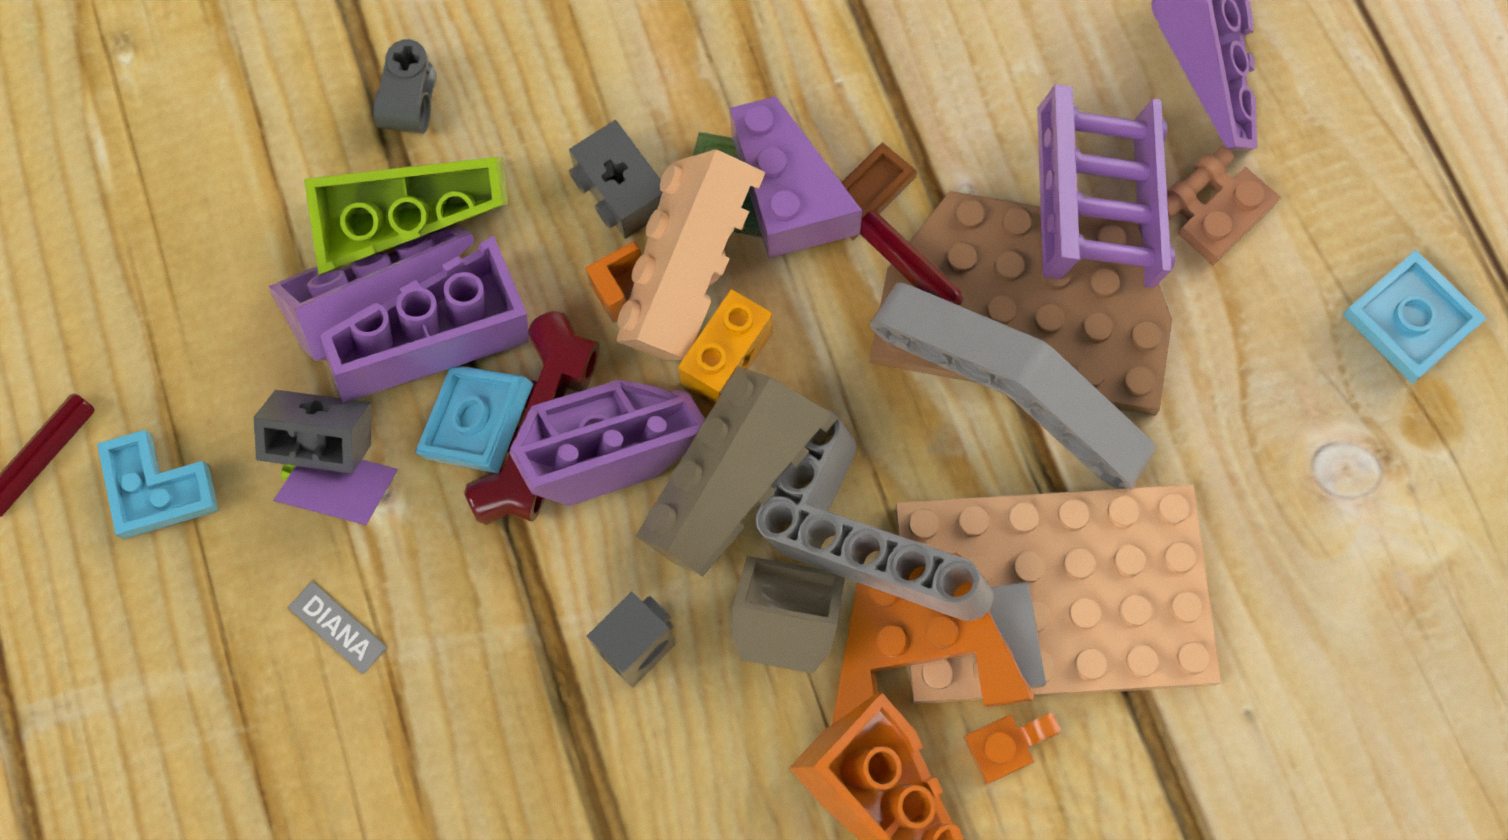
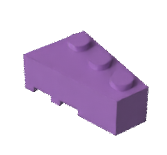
[730,96,862,258]

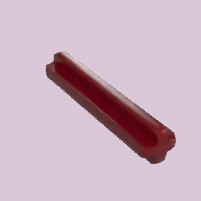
[860,211,963,306]
[0,393,95,517]

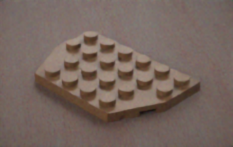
[869,191,1172,416]

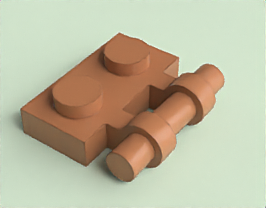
[1167,146,1281,265]

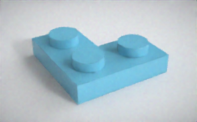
[97,430,219,539]

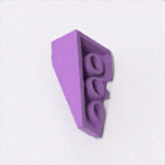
[1151,0,1257,151]
[268,224,474,361]

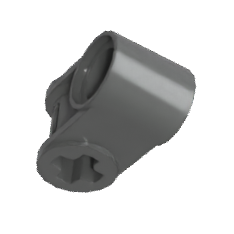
[374,39,436,134]

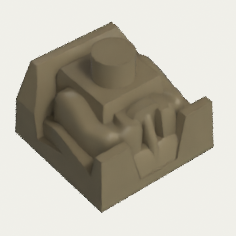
[731,556,845,673]

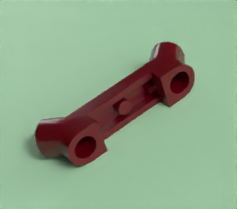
[464,311,600,525]

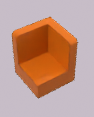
[585,241,642,323]

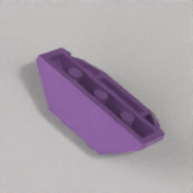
[509,380,705,506]

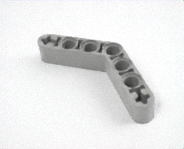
[869,283,1156,491]

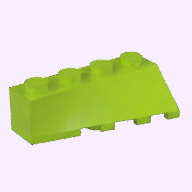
[304,157,509,275]

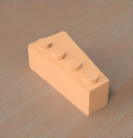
[616,149,766,361]

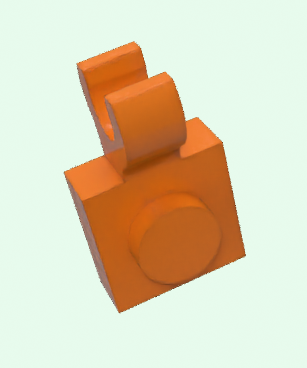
[963,712,1061,785]

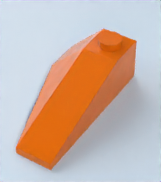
[789,692,964,840]

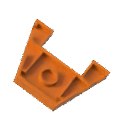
[832,552,1034,725]

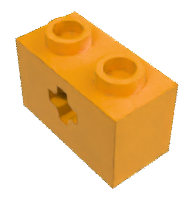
[678,289,773,405]

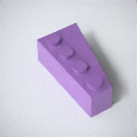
[320,236,529,403]

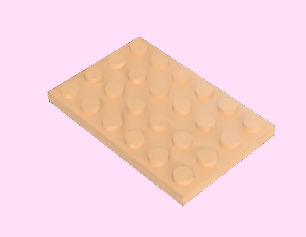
[895,484,1221,704]

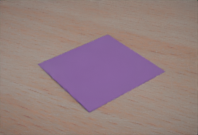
[273,460,398,525]

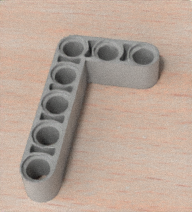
[756,410,994,621]

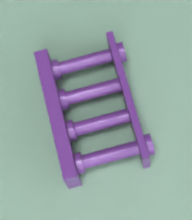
[1037,84,1175,287]

